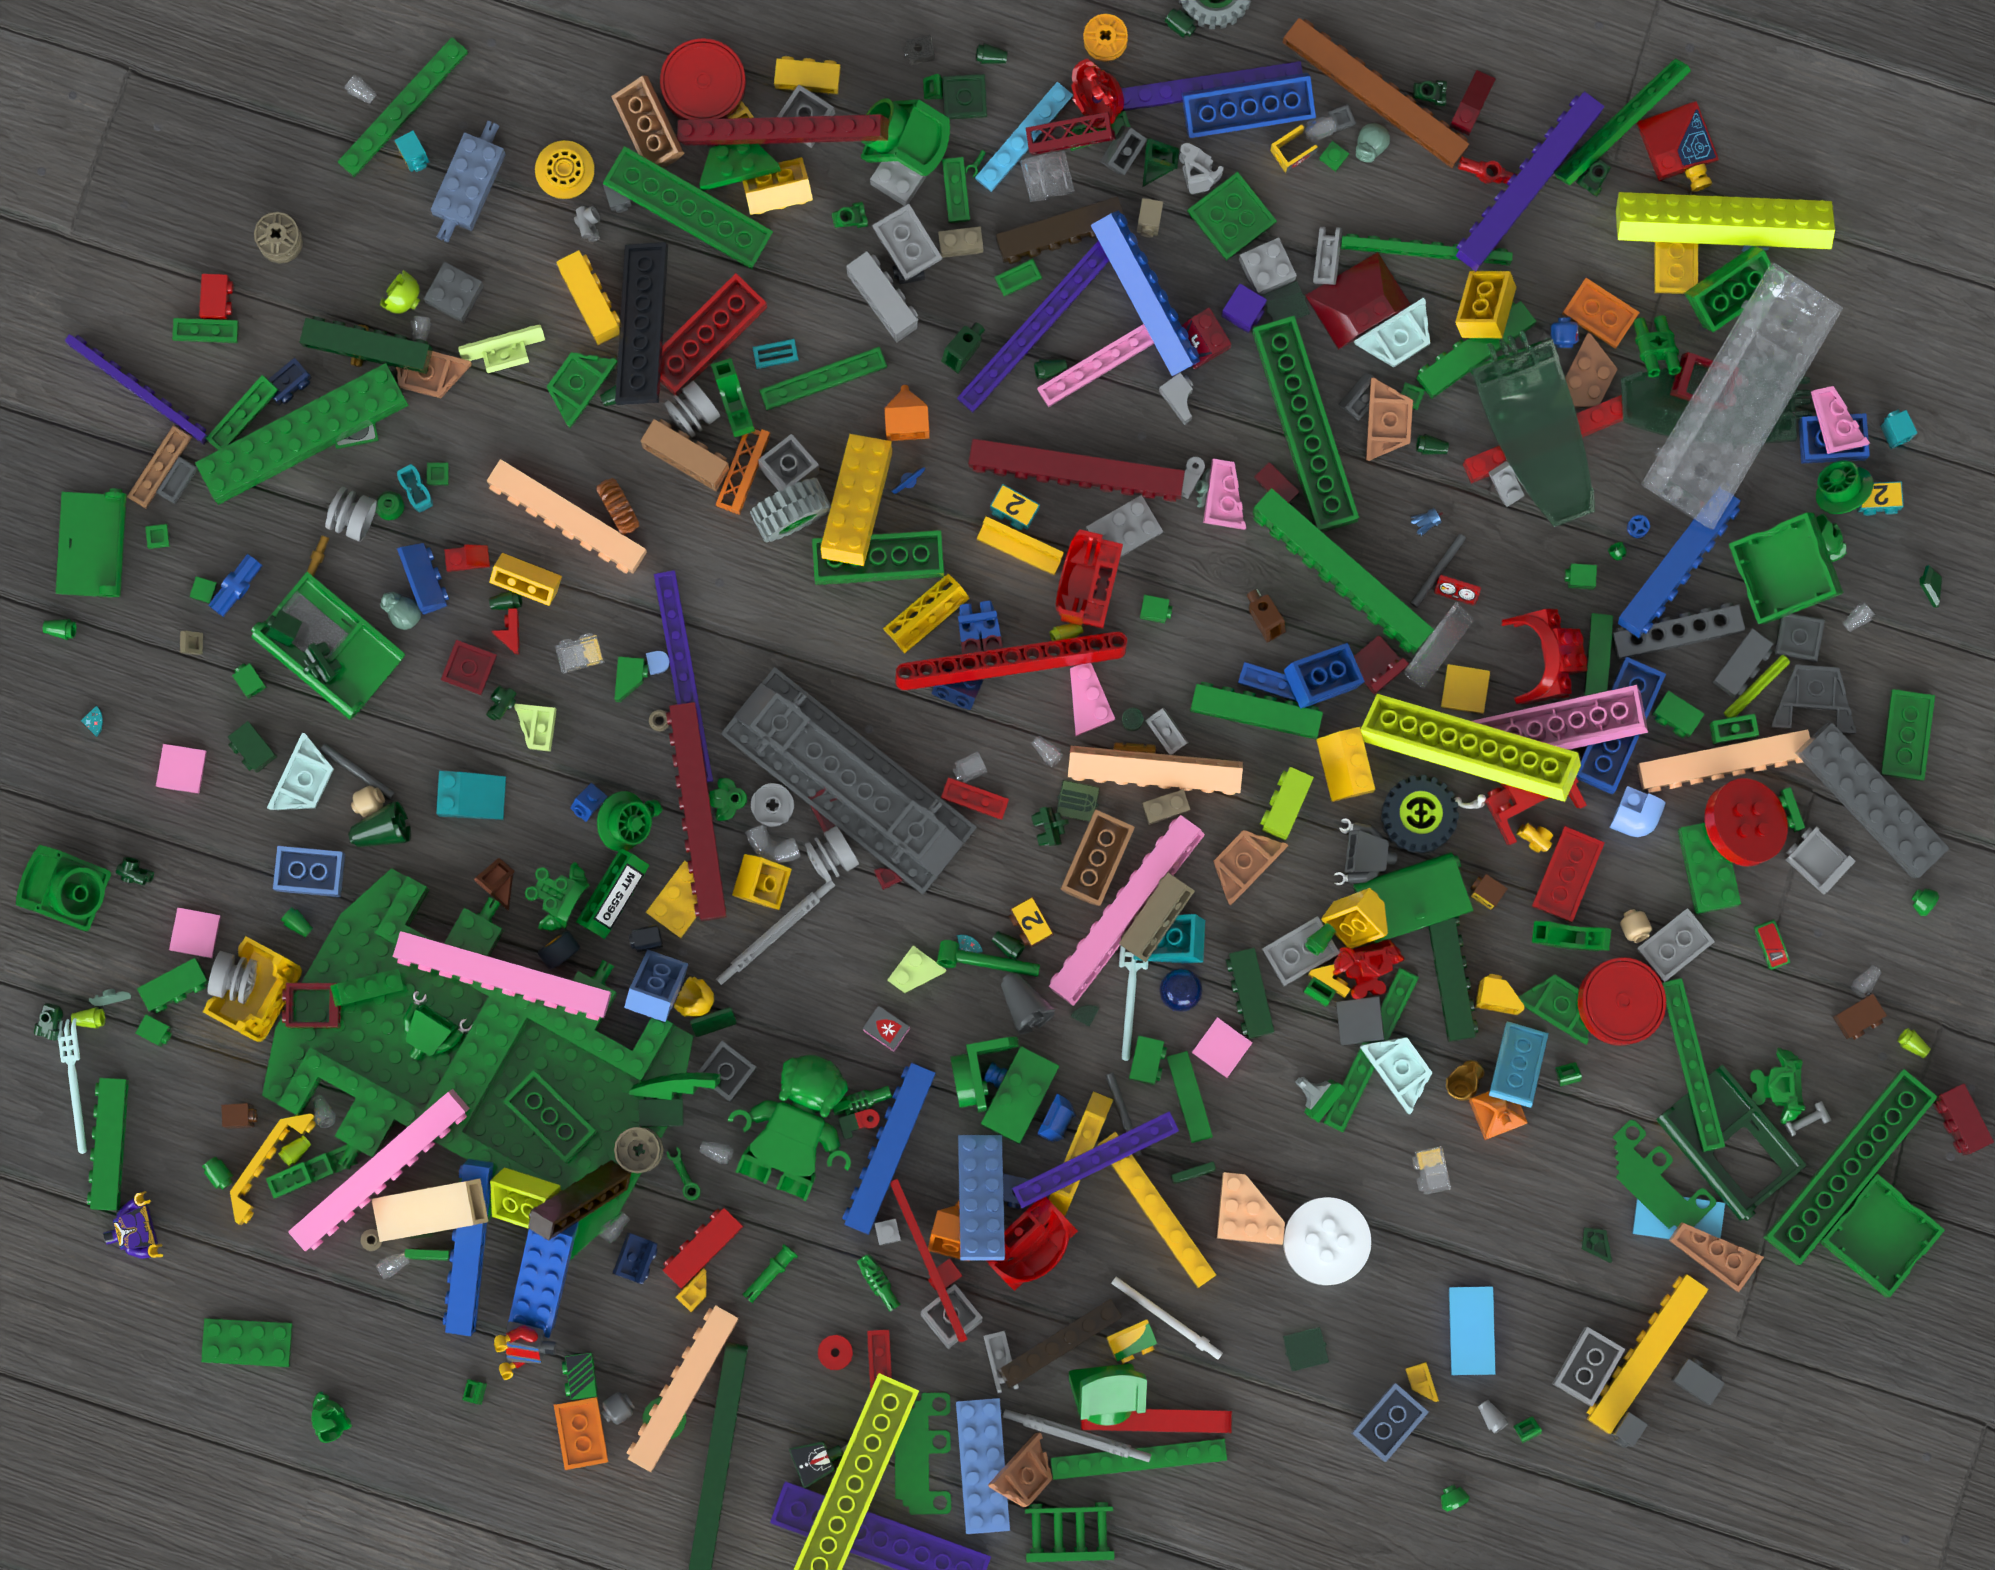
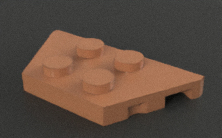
[1551,333,1617,408]
[395,351,472,399]
[1366,378,1413,461]
[1213,830,1288,906]
[988,1432,1053,1507]

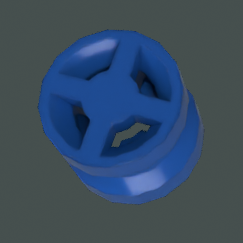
[1627,515,1650,539]
[983,1062,1008,1089]

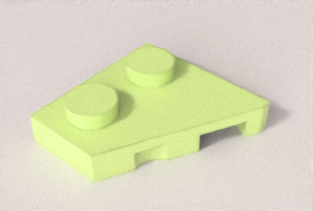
[514,704,557,752]
[887,946,947,993]

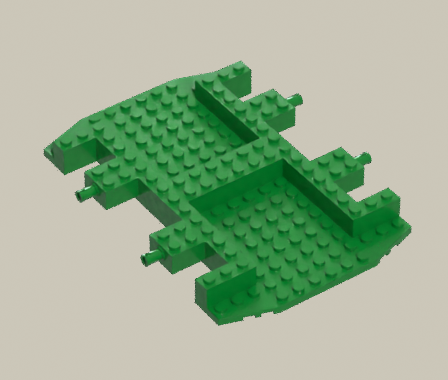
[262,868,694,1260]

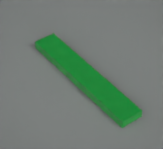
[759,346,887,411]

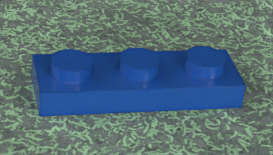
[1238,662,1297,702]

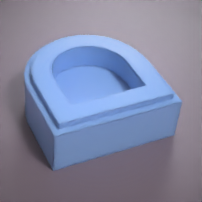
[646,651,670,675]

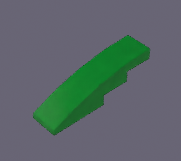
[1584,613,1613,696]
[1167,1051,1213,1143]
[629,1072,721,1100]
[266,1145,358,1199]

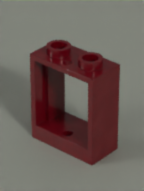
[1670,352,1736,410]
[282,983,341,1028]

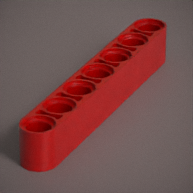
[1081,1409,1232,1433]

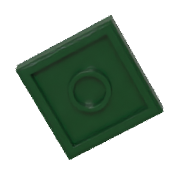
[942,74,987,119]
[1170,1161,1216,1184]

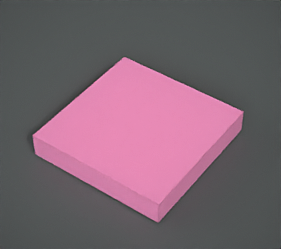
[156,744,207,794]
[169,908,221,958]
[1192,1017,1252,1078]

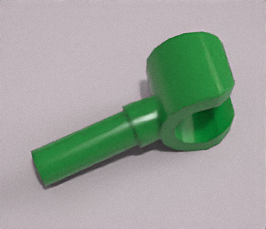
[965,150,986,178]

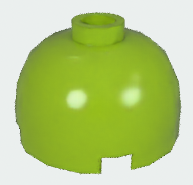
[380,270,420,314]

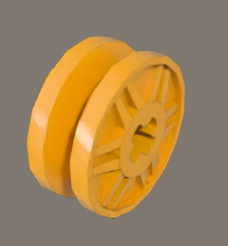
[1083,14,1128,62]

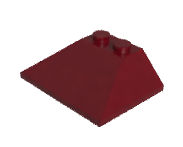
[1305,252,1411,350]

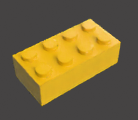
[556,250,620,345]

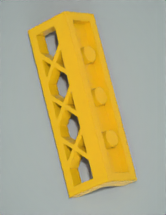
[977,517,1064,576]
[883,574,970,654]

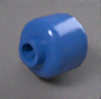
[1551,317,1579,348]

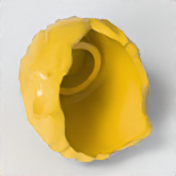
[674,977,714,1017]

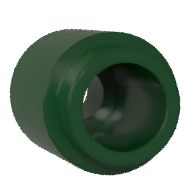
[1164,8,1197,38]

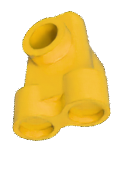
[1516,823,1553,853]

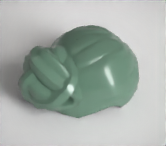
[1356,123,1390,162]
[380,592,421,630]

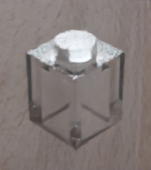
[953,752,987,784]

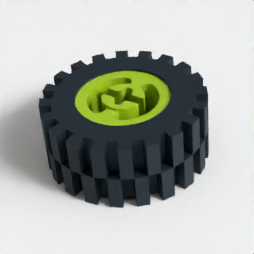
[1381,775,1459,854]

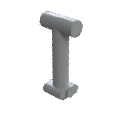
[1784,1101,1832,1137]

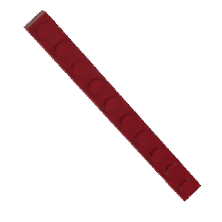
[677,114,889,146]
[968,439,1185,502]
[666,702,727,921]

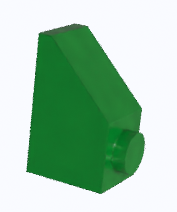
[614,657,649,702]

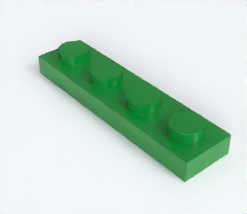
[205,375,279,450]

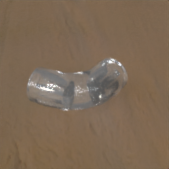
[745,825,801,863]

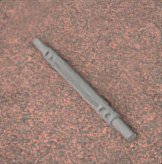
[716,881,835,985]
[1003,1409,1152,1462]

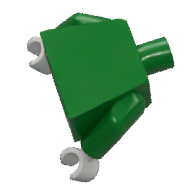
[403,991,472,1060]

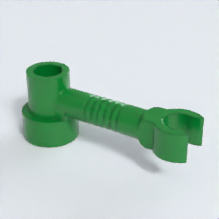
[667,1147,701,1201]

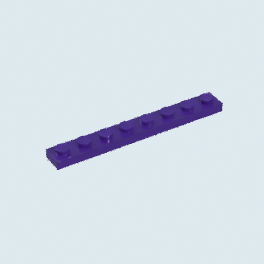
[64,334,207,445]
[1012,1111,1179,1208]

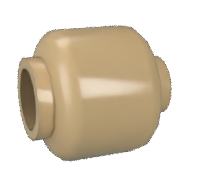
[351,785,385,817]
[1620,909,1652,943]

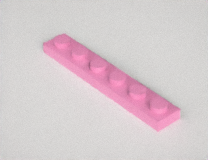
[1037,324,1154,407]

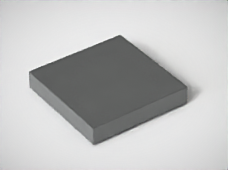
[1774,613,1825,662]
[1336,997,1385,1046]

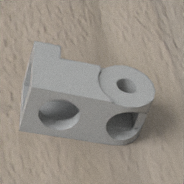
[1182,457,1205,499]

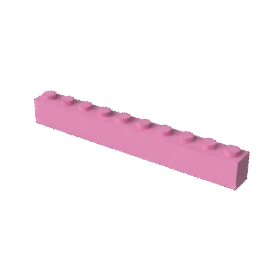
[1049,815,1204,1006]
[393,931,612,1021]
[288,1089,470,1251]

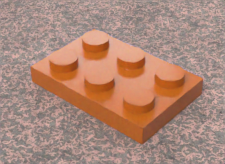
[1562,278,1640,349]
[554,1397,609,1470]

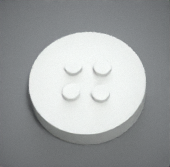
[1283,1197,1371,1285]

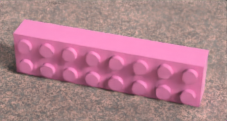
[1472,685,1648,750]

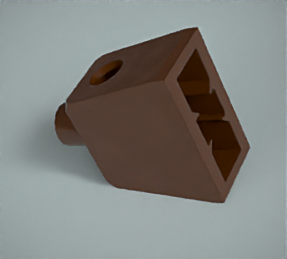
[1247,589,1286,643]

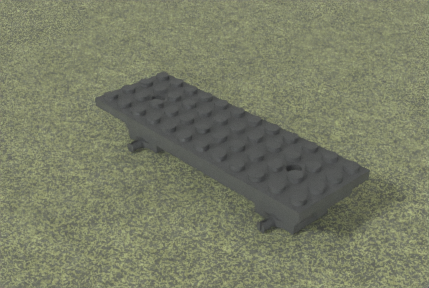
[721,667,977,895]

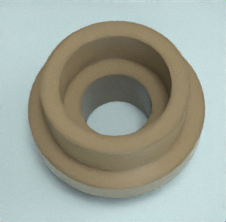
[649,710,669,732]
[361,1229,383,1251]

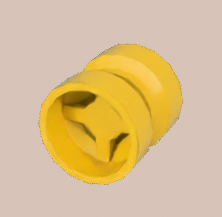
[1685,164,1712,192]

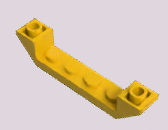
[1049,1091,1113,1216]
[230,1113,316,1225]

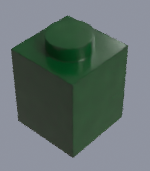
[266,610,302,647]

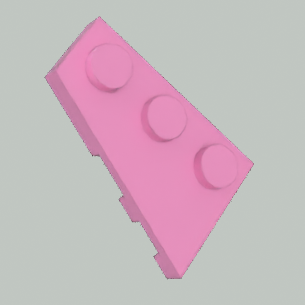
[1811,386,1870,454]
[1203,459,1246,530]
[1070,663,1115,736]

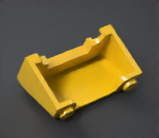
[203,936,302,1042]

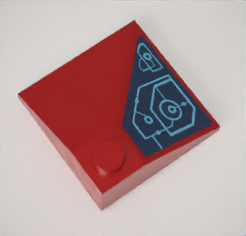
[1636,101,1719,182]

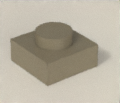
[180,631,203,655]

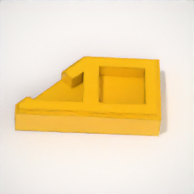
[676,1268,707,1312]
[1405,1362,1439,1402]

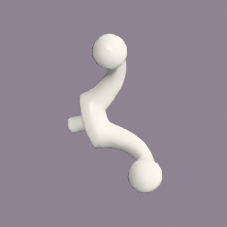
[1454,794,1486,809]

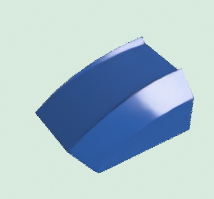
[1037,1094,1076,1143]

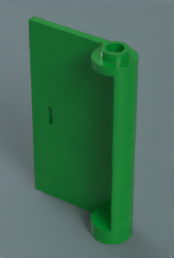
[56,488,127,597]
[1353,852,1473,944]

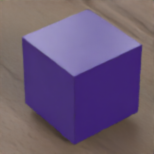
[1221,284,1267,333]

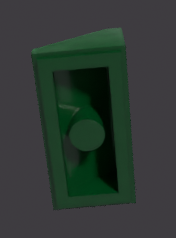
[690,1007,736,1037]

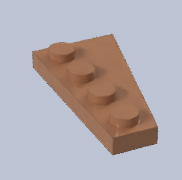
[1669,1223,1764,1292]

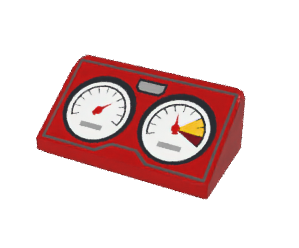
[1434,575,1481,605]

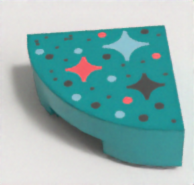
[81,706,103,737]
[957,935,983,953]

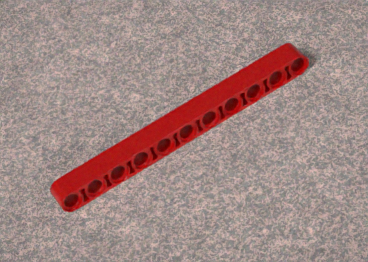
[895,632,1127,690]

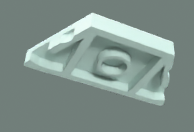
[1354,298,1430,367]
[267,733,334,810]
[1360,1037,1432,1114]

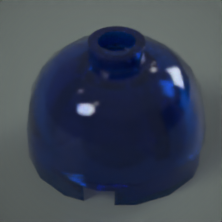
[1159,968,1203,1012]

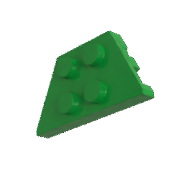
[699,144,781,191]
[547,352,618,429]
[1519,975,1589,1045]

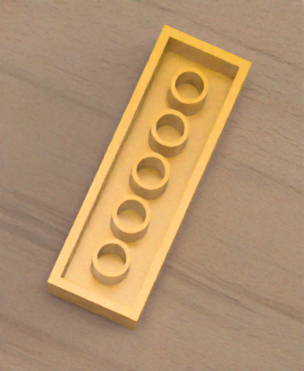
[821,434,892,566]

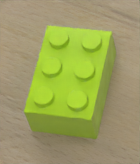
[1260,767,1314,841]

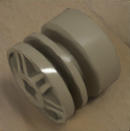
[254,212,303,264]
[614,1127,664,1173]

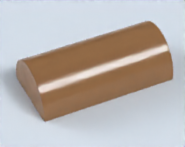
[611,76,684,168]
[1060,809,1135,906]

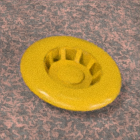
[535,141,594,199]

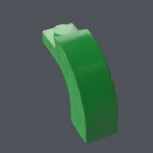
[711,358,755,437]
[1532,921,1612,952]

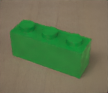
[137,958,209,1014]
[330,968,404,1007]

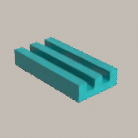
[753,339,799,369]

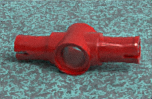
[1458,156,1518,184]

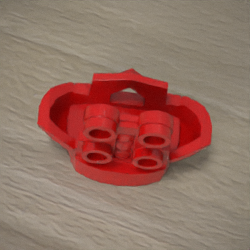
[1071,59,1124,129]
[1333,939,1404,999]

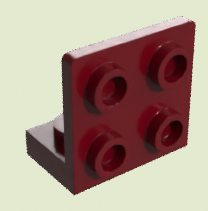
[1354,636,1409,695]

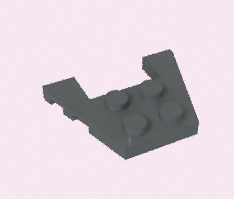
[1771,665,1856,734]

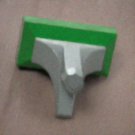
[1295,1077,1345,1123]

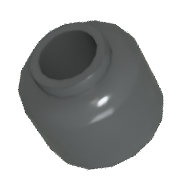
[601,1392,635,1425]

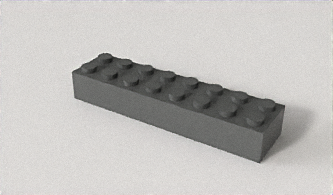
[1795,723,1949,878]

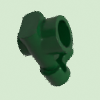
[1413,80,1447,106]
[1576,159,1611,197]
[486,685,517,721]
[116,857,154,886]
[34,1003,63,1041]

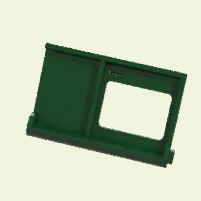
[1656,1064,1807,1221]

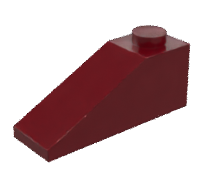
[1450,70,1496,136]

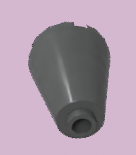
[1001,973,1055,1035]

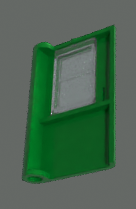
[251,572,405,720]

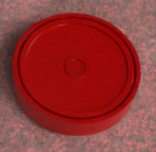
[660,38,746,120]
[1705,778,1788,866]
[1578,958,1666,1046]

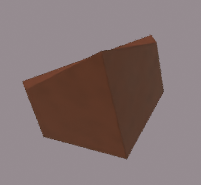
[474,858,515,911]

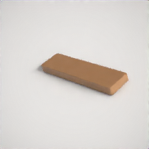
[127,425,192,509]

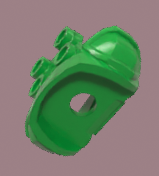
[525,862,590,932]
[1750,1047,1806,1124]

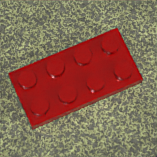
[1532,826,1605,923]

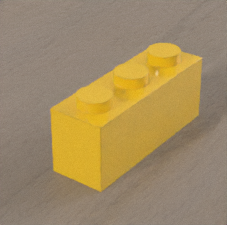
[774,56,841,94]
[489,553,562,606]

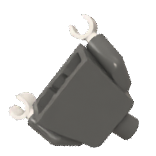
[1334,819,1397,885]

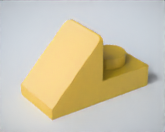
[1308,964,1350,998]

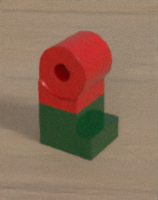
[838,1109,880,1140]

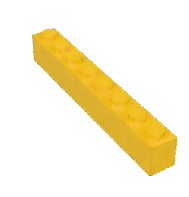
[1097,1132,1216,1288]
[1586,1274,1709,1434]

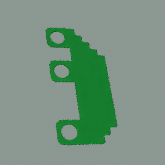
[1613,1120,1716,1229]
[895,1393,951,1515]

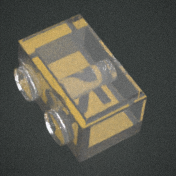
[555,633,605,674]
[1412,1146,1451,1195]

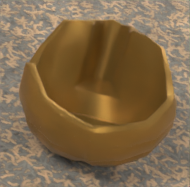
[1446,1060,1484,1101]

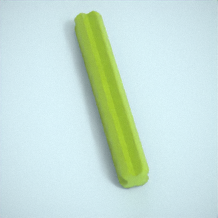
[1724,655,1790,719]

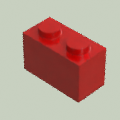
[199,274,233,320]

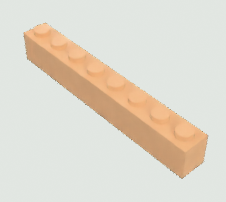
[487,459,647,574]
[1637,729,1810,793]
[1068,746,1243,795]
[627,1305,739,1473]

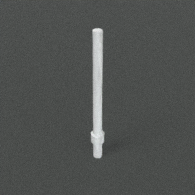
[1111,1277,1223,1359]

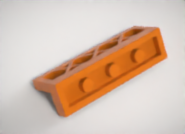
[716,429,771,515]

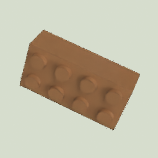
[641,419,729,492]

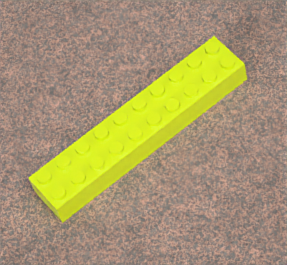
[1616,192,1835,249]
[1361,694,1581,802]
[794,1373,919,1570]

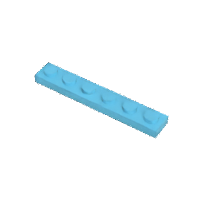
[975,82,1073,192]

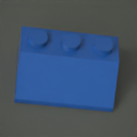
[397,543,449,615]

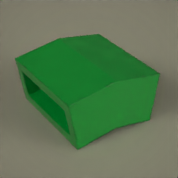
[1303,977,1336,1007]

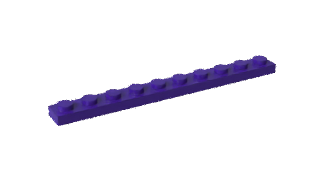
[1093,61,1303,111]
[957,240,1110,413]
[654,570,713,782]

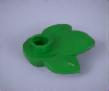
[709,778,747,821]

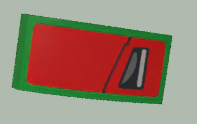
[1754,919,1791,970]

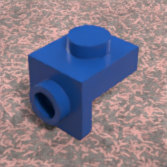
[570,783,608,822]

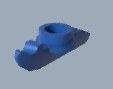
[891,467,926,494]

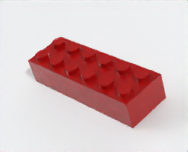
[660,273,767,396]

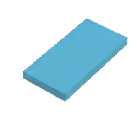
[1489,1021,1549,1108]
[1632,1197,1725,1239]
[1449,1287,1495,1375]

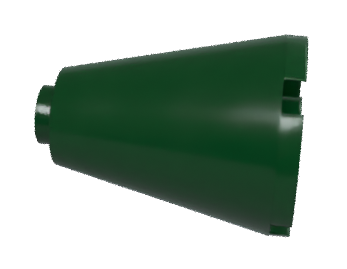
[348,801,411,847]

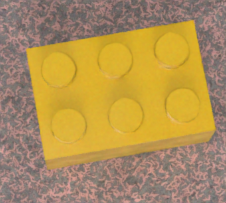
[1455,271,1516,338]

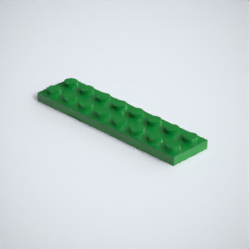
[603,146,773,269]

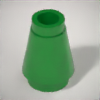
[43,619,77,640]
[280,907,313,938]
[1305,923,1336,956]

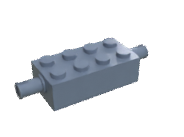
[430,121,506,242]

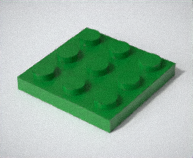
[1187,172,1277,261]

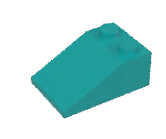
[436,771,506,820]
[1133,914,1205,963]

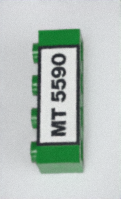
[576,848,650,939]

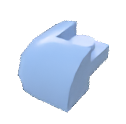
[1610,786,1666,837]

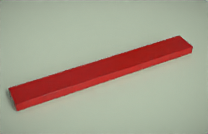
[890,1179,968,1342]

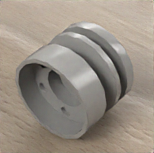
[664,381,720,439]
[325,486,377,542]
[805,826,859,883]
[208,951,257,1004]

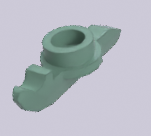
[1195,468,1211,508]
[89,989,132,1006]

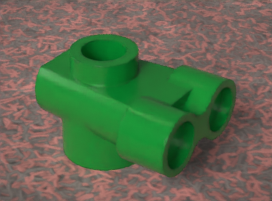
[832,202,868,228]

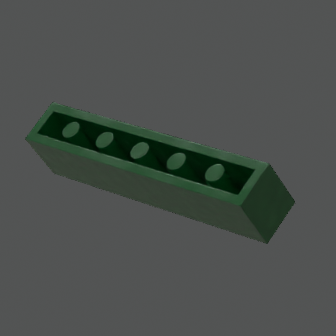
[299,316,433,374]
[1428,916,1478,1042]

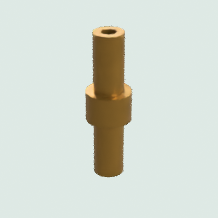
[307,535,330,577]

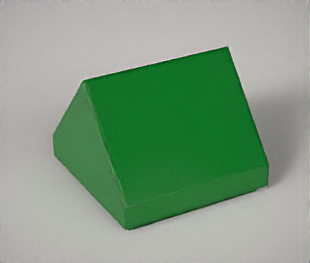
[923,74,943,100]
[1555,1062,1582,1086]
[462,1379,487,1405]
[1513,1416,1542,1444]

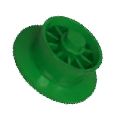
[1816,460,1874,514]
[597,791,652,851]

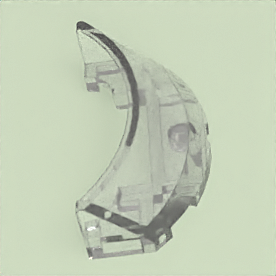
[1403,602,1474,688]

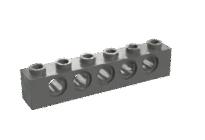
[1612,603,1745,661]

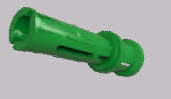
[742,1244,798,1303]

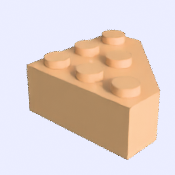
[1216,1172,1285,1245]

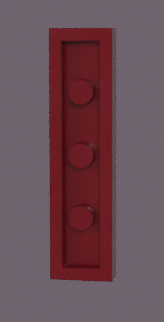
[1026,112,1116,155]

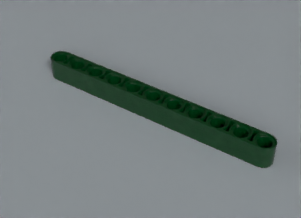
[689,1342,748,1570]

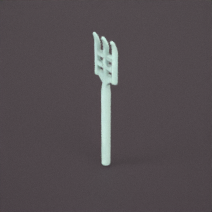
[1119,945,1148,1061]
[58,1018,87,1154]

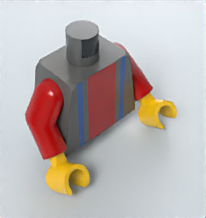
[494,1321,557,1380]

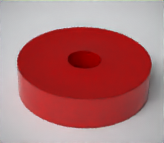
[818,1335,853,1370]

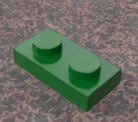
[1778,787,1805,833]

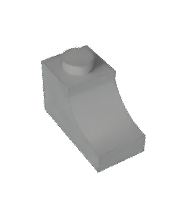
[1159,373,1193,425]

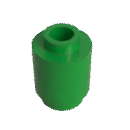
[202,1157,234,1190]

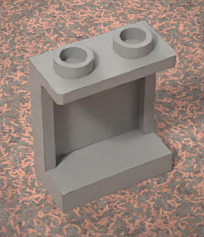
[1785,826,1856,895]

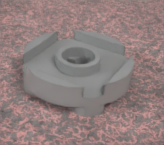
[751,783,794,827]

